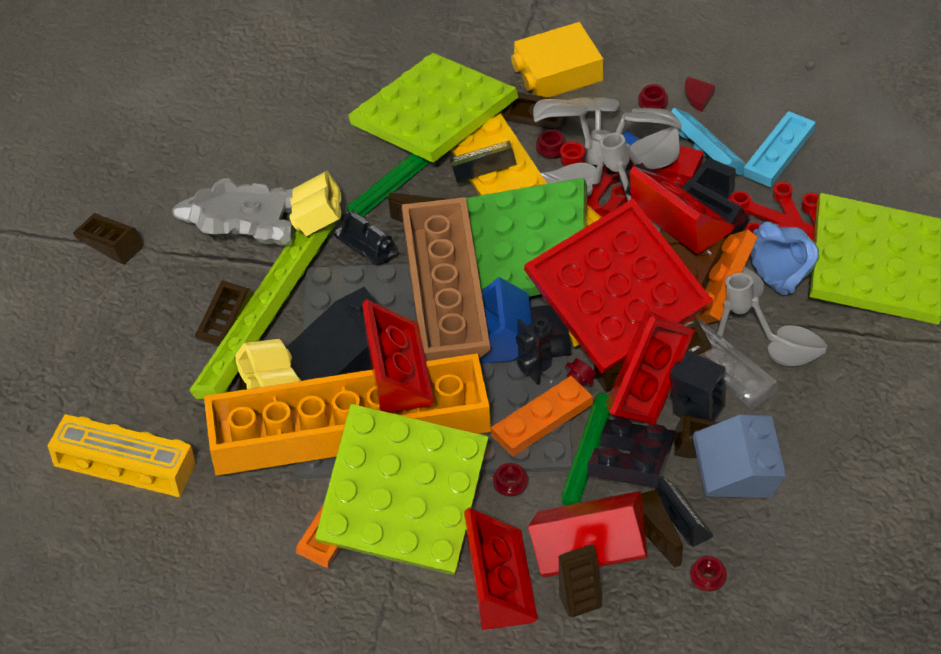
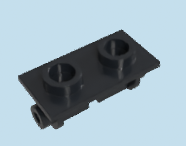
[332,211,399,266]
[516,318,552,385]

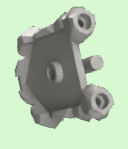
[172,178,294,245]

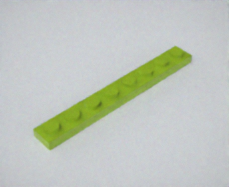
[189,221,337,399]

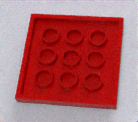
[524,199,713,374]

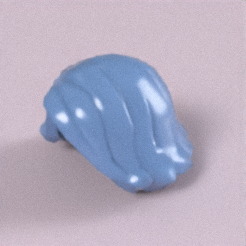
[750,222,819,295]

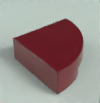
[685,77,715,112]

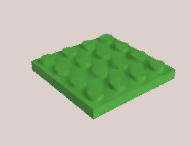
[466,178,587,296]

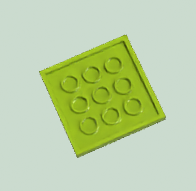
[348,53,518,163]
[809,193,941,325]
[315,404,488,576]

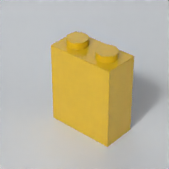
[511,22,603,97]

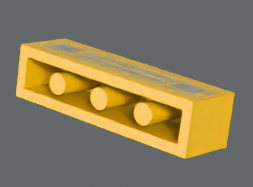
[47,414,196,498]

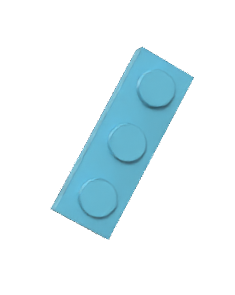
[671,108,746,176]
[743,111,816,188]

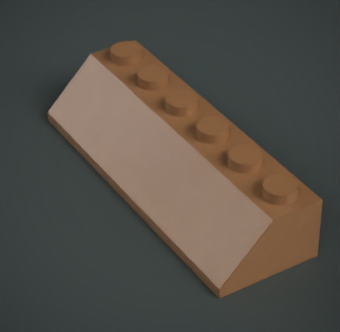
[402,197,490,361]

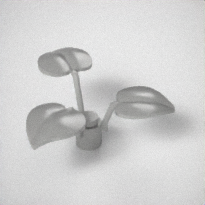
[533,97,682,165]
[541,126,680,232]
[700,266,828,366]

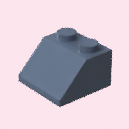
[693,415,786,498]

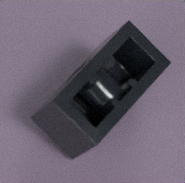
[669,351,726,421]

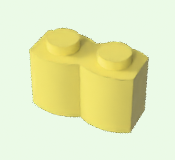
[290,171,341,236]
[235,339,301,389]

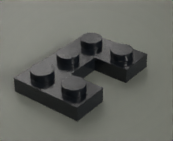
[587,418,675,488]

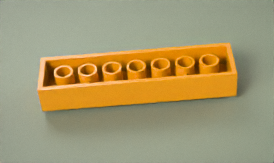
[204,353,491,476]

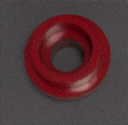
[638,84,668,109]
[536,129,567,158]
[565,358,597,388]
[493,463,528,497]
[690,556,727,592]

